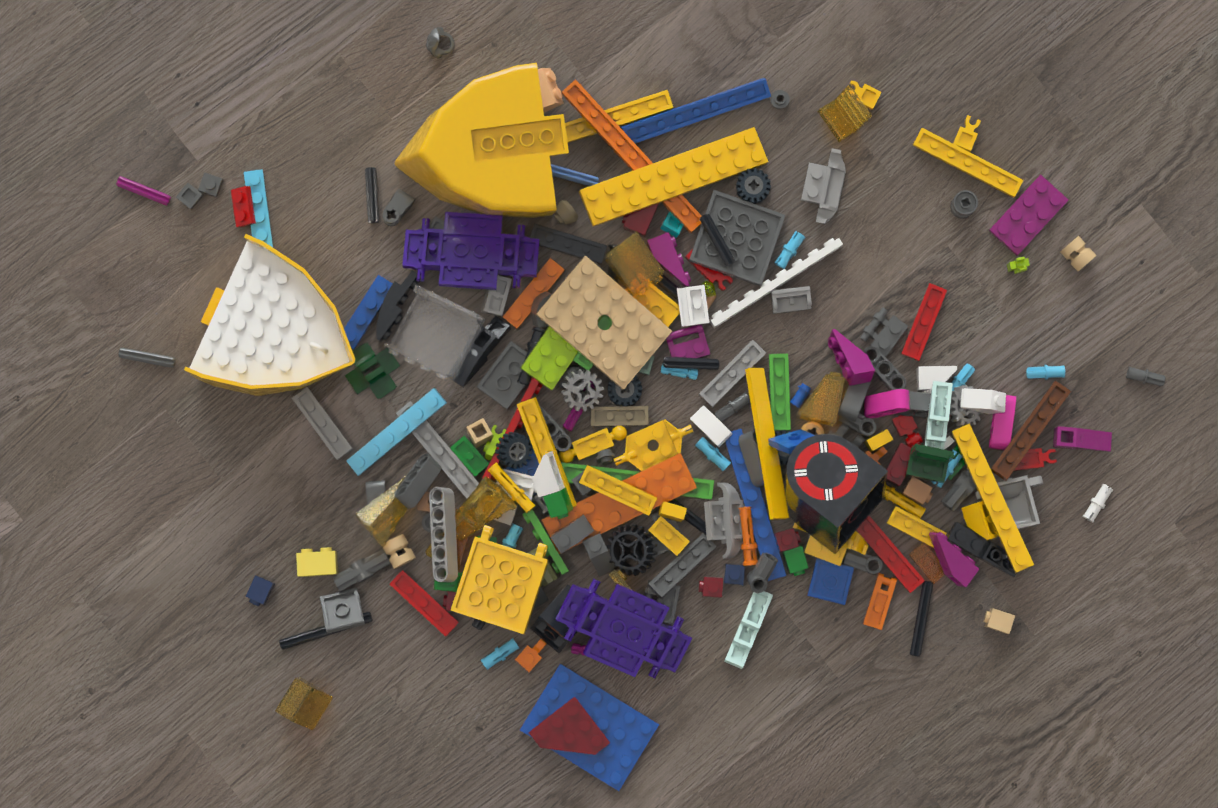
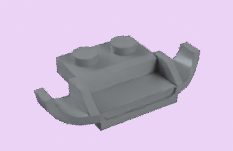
[801,148,846,224]
[704,482,744,559]

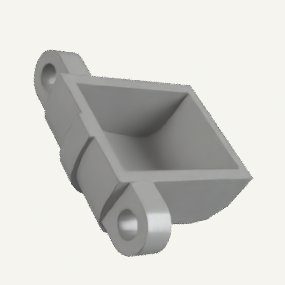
[975,475,1043,530]

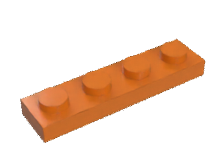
[502,258,565,330]

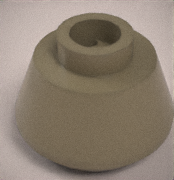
[554,200,578,225]

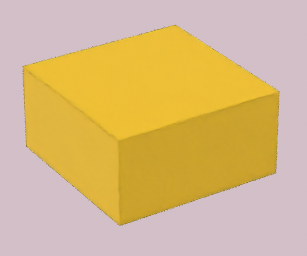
[864,429,893,452]
[658,502,687,522]

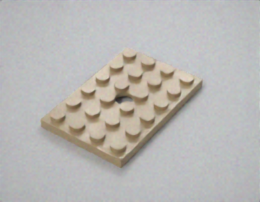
[535,256,672,390]

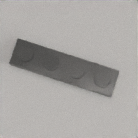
[648,533,717,599]

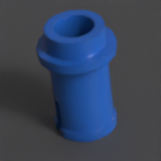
[790,383,812,408]

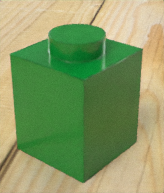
[543,487,573,519]
[782,546,809,576]

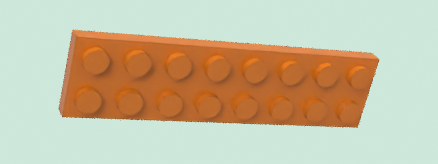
[542,453,697,554]

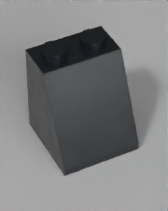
[530,584,578,653]

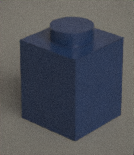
[245,575,275,606]

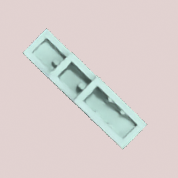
[924,381,953,450]
[724,591,773,669]

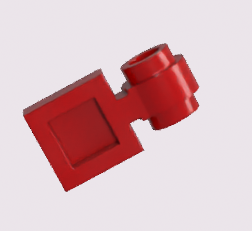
[891,415,923,448]

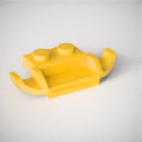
[793,523,868,566]

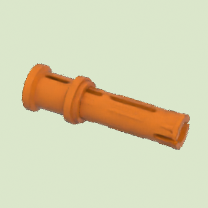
[739,506,758,566]

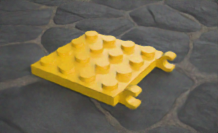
[451,525,549,635]

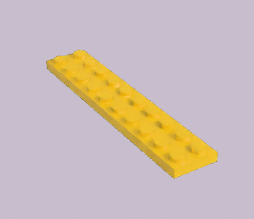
[579,127,768,227]

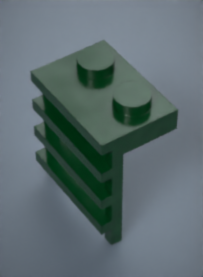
[906,444,954,483]

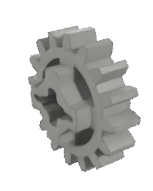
[561,369,604,411]
[949,385,983,426]

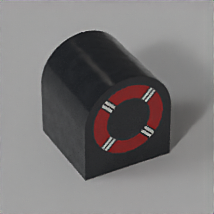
[785,434,888,554]

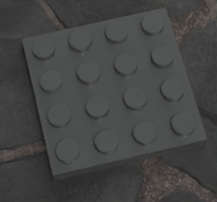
[689,190,785,287]

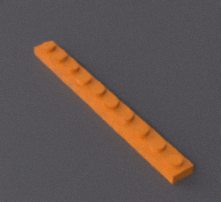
[561,79,701,233]

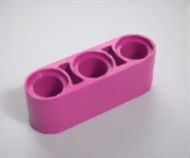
[864,389,910,418]
[989,395,1016,450]

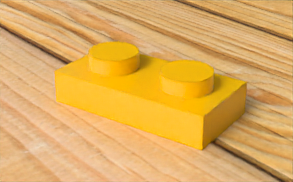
[648,516,690,556]

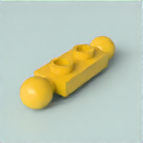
[559,426,627,463]

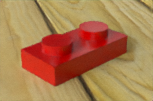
[231,186,256,228]

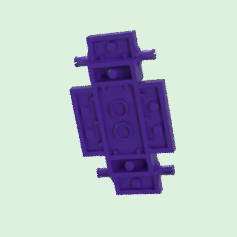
[402,212,540,290]
[556,578,692,679]

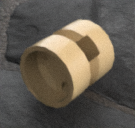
[1060,236,1097,272]
[382,534,416,569]

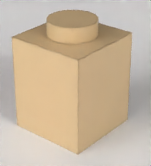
[466,418,493,448]
[983,608,1015,634]

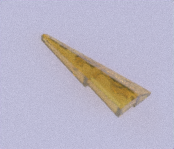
[356,475,408,547]
[425,476,517,558]

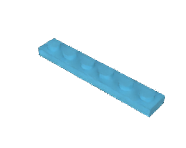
[244,169,273,247]
[347,388,447,476]

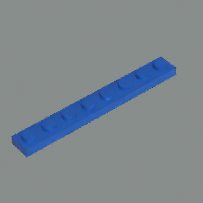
[622,78,771,143]
[725,429,787,581]

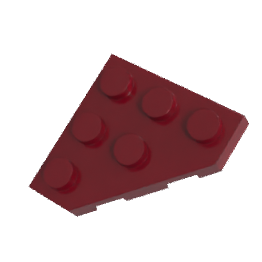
[529,697,610,755]

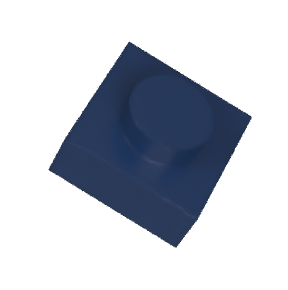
[724,564,745,585]

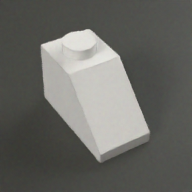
[916,366,957,394]
[961,388,1006,414]
[532,451,565,497]

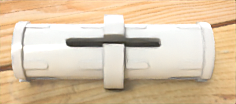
[1083,484,1113,523]

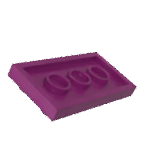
[989,174,1068,256]

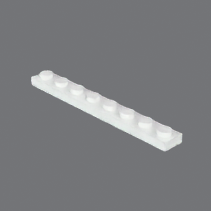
[710,238,843,329]

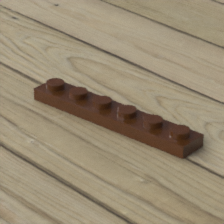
[991,380,1071,481]

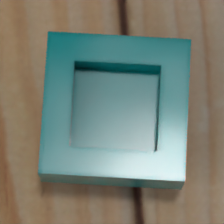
[660,211,683,238]

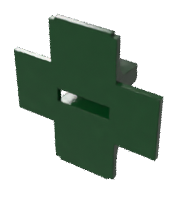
[345,342,400,399]

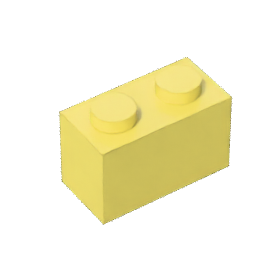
[296,547,338,577]

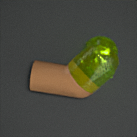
[701,281,717,309]

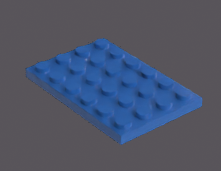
[520,664,659,791]

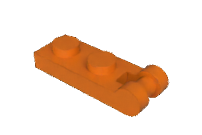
[863,573,897,630]

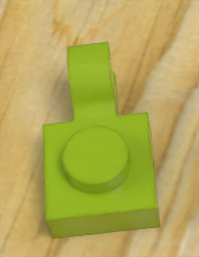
[1007,256,1030,274]
[483,425,506,461]

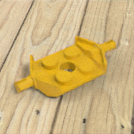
[613,419,694,471]

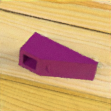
[647,232,691,287]
[828,329,875,386]
[1053,426,1112,452]
[929,532,979,587]

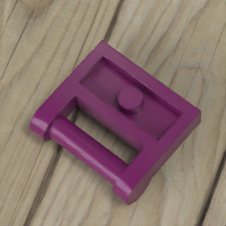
[666,325,711,358]

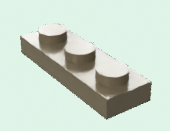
[591,406,649,427]

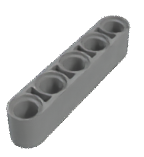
[429,487,458,583]

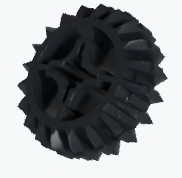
[606,524,658,576]

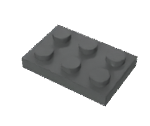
[476,341,532,410]

